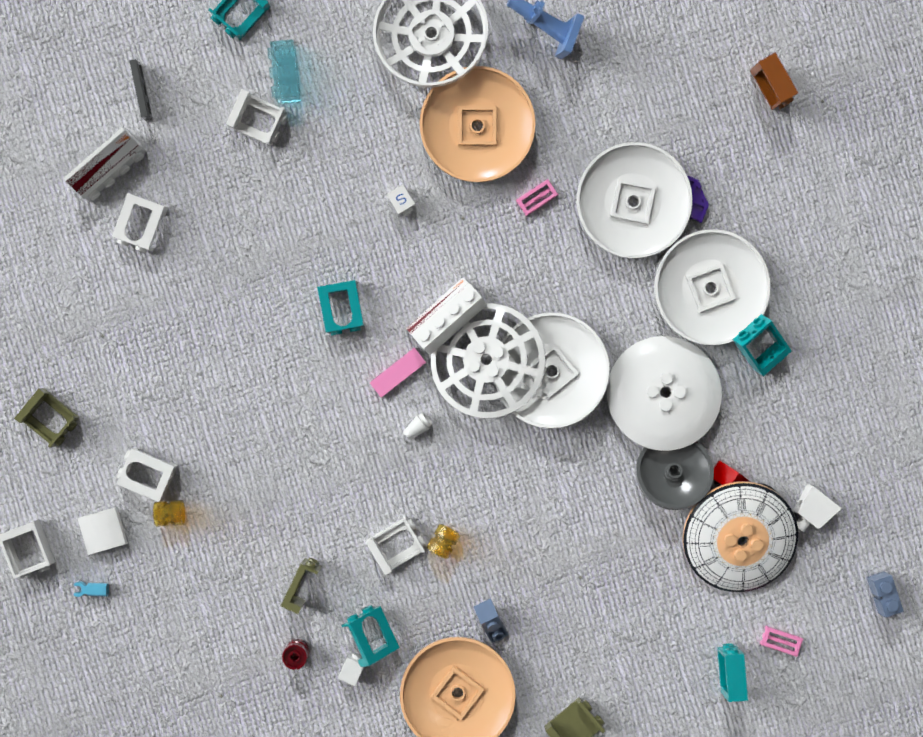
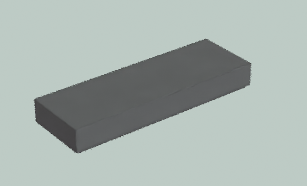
[129,59,152,121]

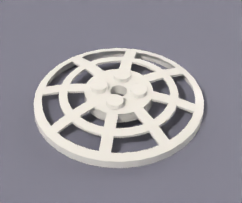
[373,0,489,87]
[431,303,546,418]

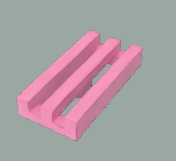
[516,179,558,216]
[760,626,803,657]

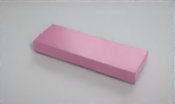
[369,347,426,397]

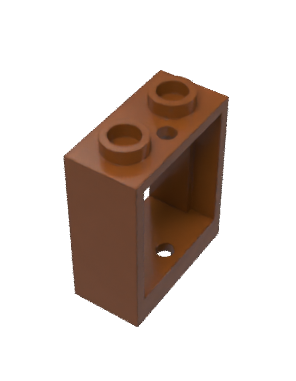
[750,52,798,110]

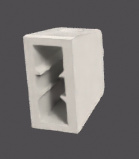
[793,484,841,533]

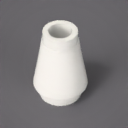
[404,413,432,440]

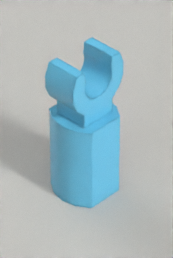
[74,581,109,597]

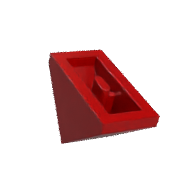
[713,460,750,485]

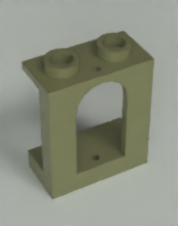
[14,388,80,448]
[281,557,322,614]

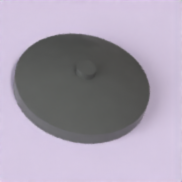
[636,441,714,510]

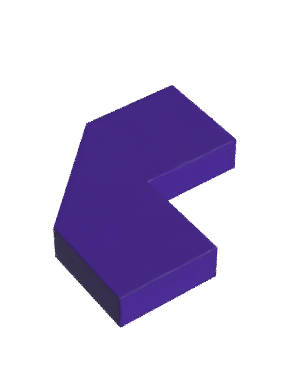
[687,175,709,223]

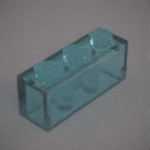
[267,40,301,103]

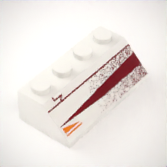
[63,127,146,201]
[406,278,487,355]

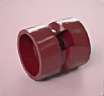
[282,639,310,670]

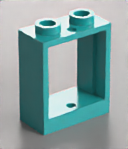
[732,314,792,377]
[717,643,748,702]

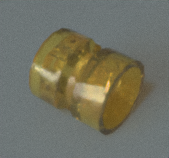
[153,500,186,527]
[426,523,461,559]

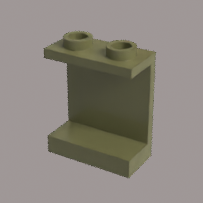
[544,697,605,737]

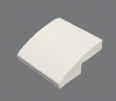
[78,507,128,555]

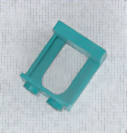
[209,0,271,40]
[317,280,365,336]
[342,605,400,667]

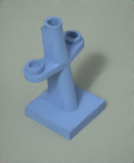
[507,0,585,59]

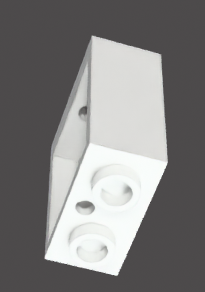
[0,520,55,580]

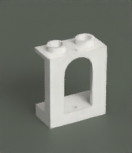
[226,89,287,146]
[112,193,168,253]
[116,447,178,502]
[366,516,426,575]

